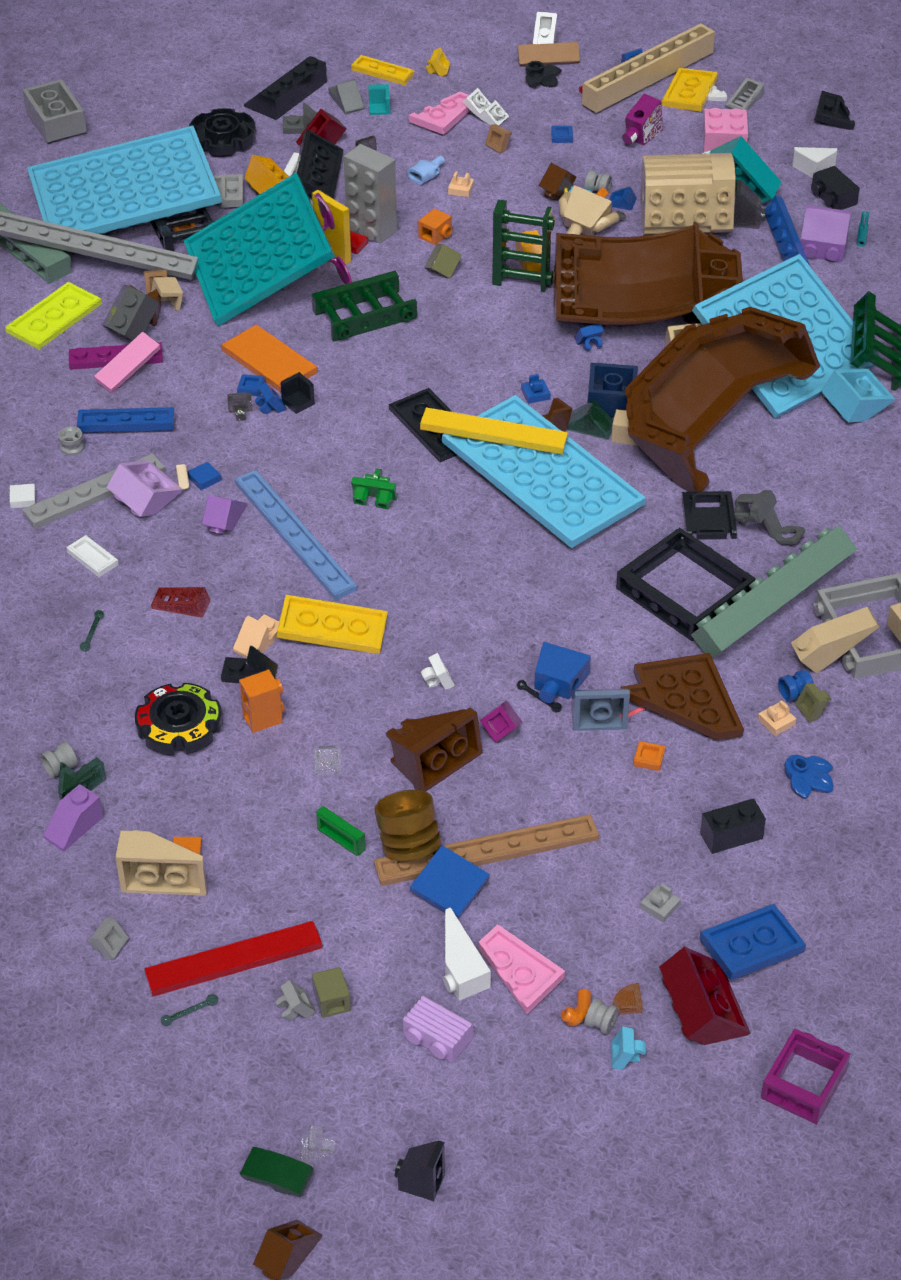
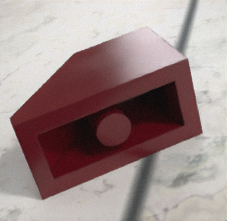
[296,109,347,147]

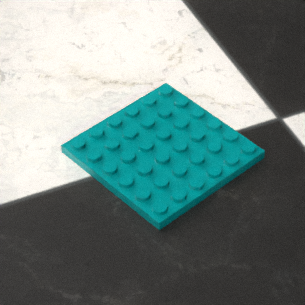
[183,173,335,326]

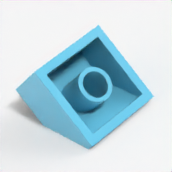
[822,369,895,422]

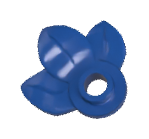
[784,755,834,799]

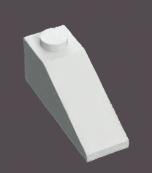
[443,908,491,1001]

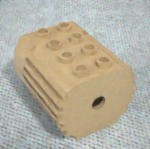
[640,153,735,235]

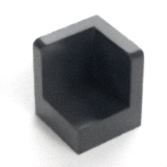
[280,372,315,414]

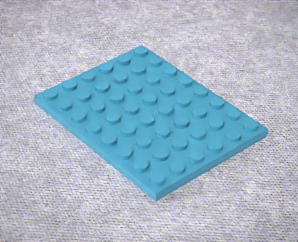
[27,126,222,234]

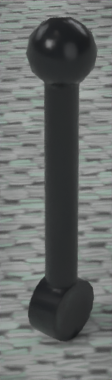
[516,680,562,713]

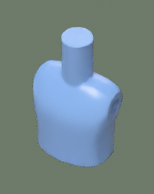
[407,156,445,185]

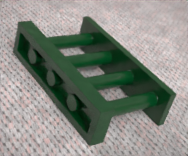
[492,199,555,292]
[312,271,417,342]
[850,291,901,391]

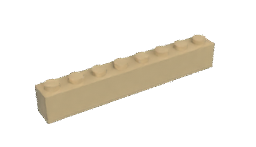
[582,23,715,113]

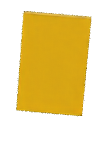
[662,68,718,112]
[312,190,351,265]

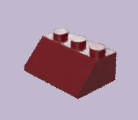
[659,946,751,1045]

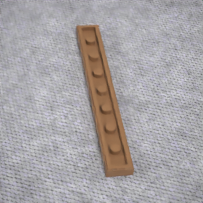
[374,814,599,886]

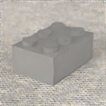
[23,79,86,143]

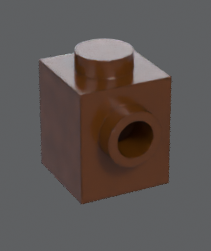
[539,163,577,199]

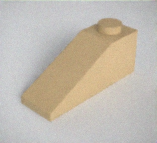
[791,607,880,673]

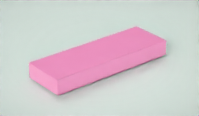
[94,332,160,393]

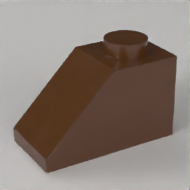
[253,1219,323,1280]

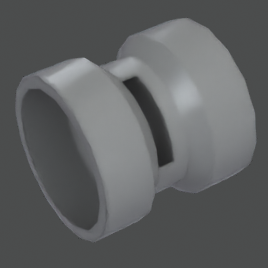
[585,170,612,196]
[40,742,78,778]

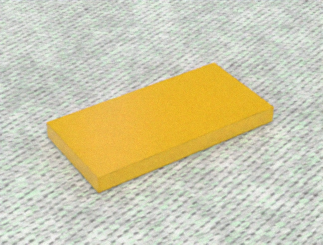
[277,595,388,654]

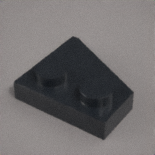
[814,91,855,130]

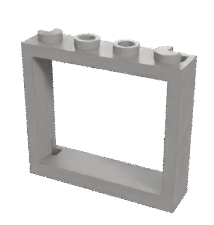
[813,573,901,679]

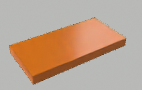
[221,324,318,392]

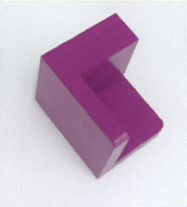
[479,700,522,742]

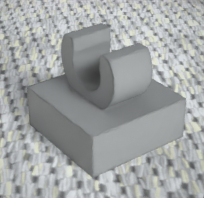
[640,884,681,923]
[88,917,129,959]
[276,980,316,1020]

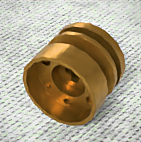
[375,790,441,861]

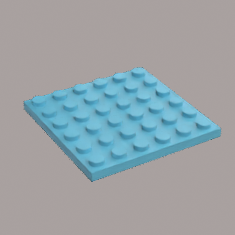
[692,254,881,419]

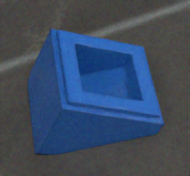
[609,187,637,210]

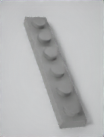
[22,453,165,529]

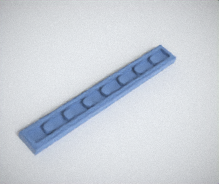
[235,470,357,600]

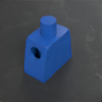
[534,642,591,703]

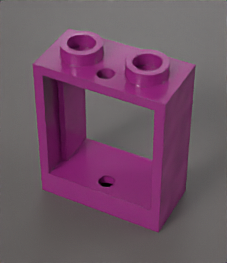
[761,1028,850,1125]

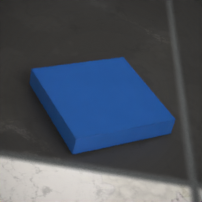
[410,845,490,919]

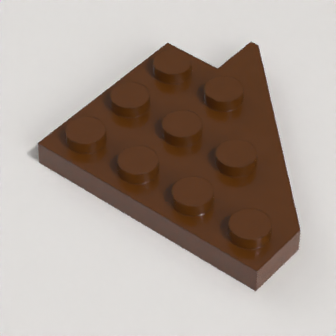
[620,653,744,740]

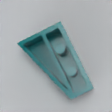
[709,136,782,205]

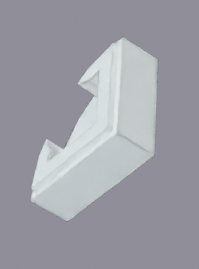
[708,86,727,101]

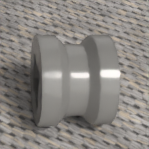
[58,426,84,456]
[585,998,619,1035]

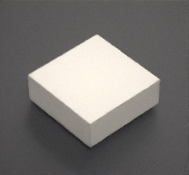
[10,484,36,508]

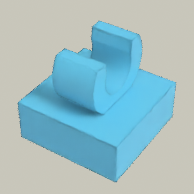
[611,1026,646,1069]

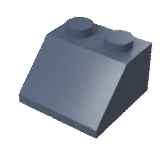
[571,688,630,731]

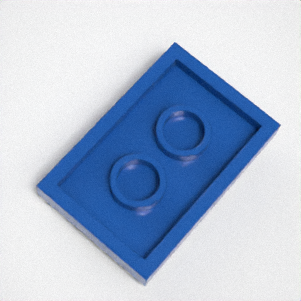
[699,904,806,981]

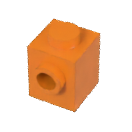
[418,208,453,245]

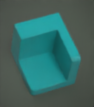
[368,84,390,115]

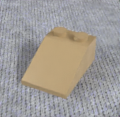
[116,830,207,896]

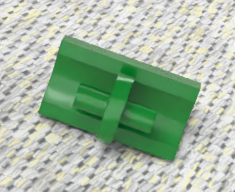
[351,468,398,510]

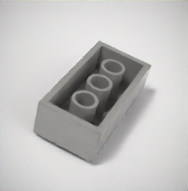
[344,144,397,244]

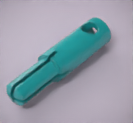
[856,211,869,247]

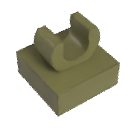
[795,683,832,722]

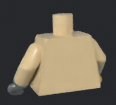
[559,185,626,236]

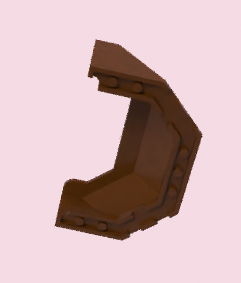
[625,307,820,492]

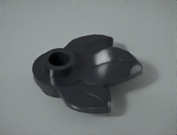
[525,61,562,87]

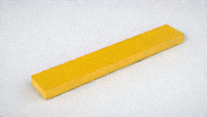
[420,408,568,455]

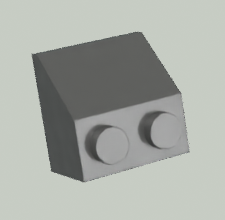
[102,284,160,340]

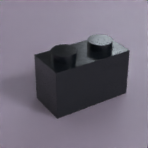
[811,166,860,210]
[700,798,766,854]

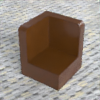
[542,398,573,432]

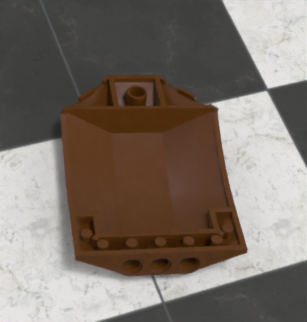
[553,221,743,325]

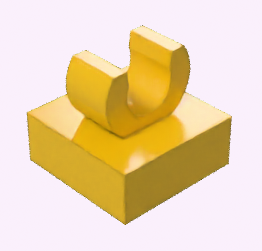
[425,48,451,77]

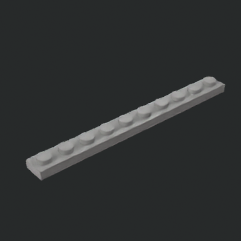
[0,211,198,280]

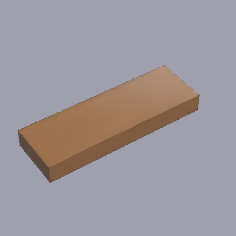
[517,42,580,66]

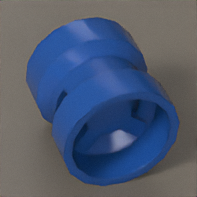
[778,669,814,702]

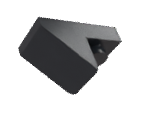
[221,645,278,683]

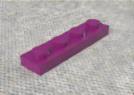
[69,342,163,370]

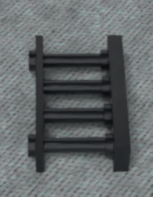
[150,207,215,252]

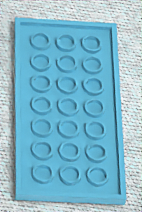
[442,395,646,548]

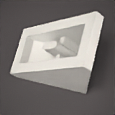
[792,147,837,178]

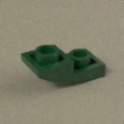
[240,1147,314,1197]

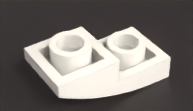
[462,88,509,125]

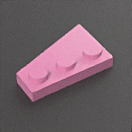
[409,92,471,135]
[479,924,565,1014]

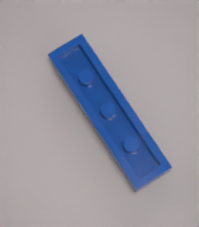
[77,407,175,433]

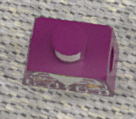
[622,93,663,145]

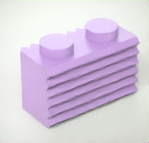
[403,995,473,1063]

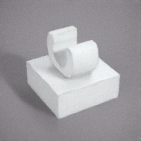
[421,653,455,690]

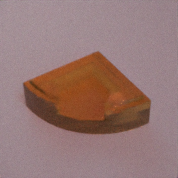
[613,983,643,1015]

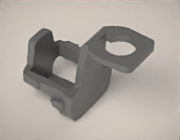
[734,490,805,544]

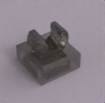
[227,393,253,421]

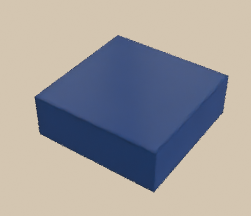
[551,125,573,143]
[237,374,265,397]
[187,461,222,490]

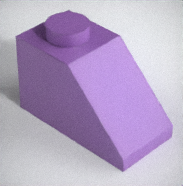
[202,495,247,534]
[43,784,103,852]

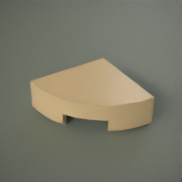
[176,464,189,489]

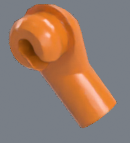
[561,989,592,1027]

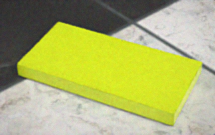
[5,282,102,350]

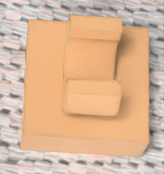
[448,171,474,197]
[758,700,797,736]

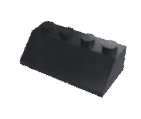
[244,56,327,120]

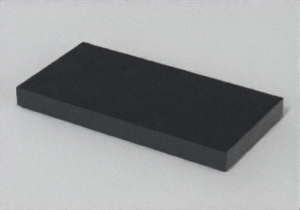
[295,129,344,198]
[389,388,457,463]

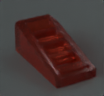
[151,587,210,618]

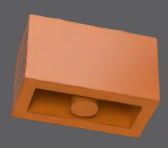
[239,670,285,733]

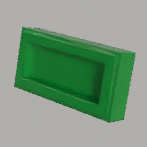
[316,806,366,856]

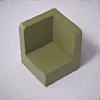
[425,244,462,278]
[312,967,351,1018]

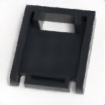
[681,491,737,540]

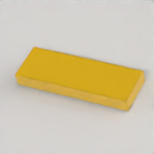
[351,55,414,85]

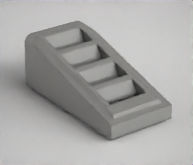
[726,77,765,111]

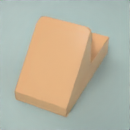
[233,614,279,658]

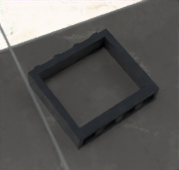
[616,527,756,641]

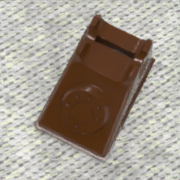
[386,708,483,791]

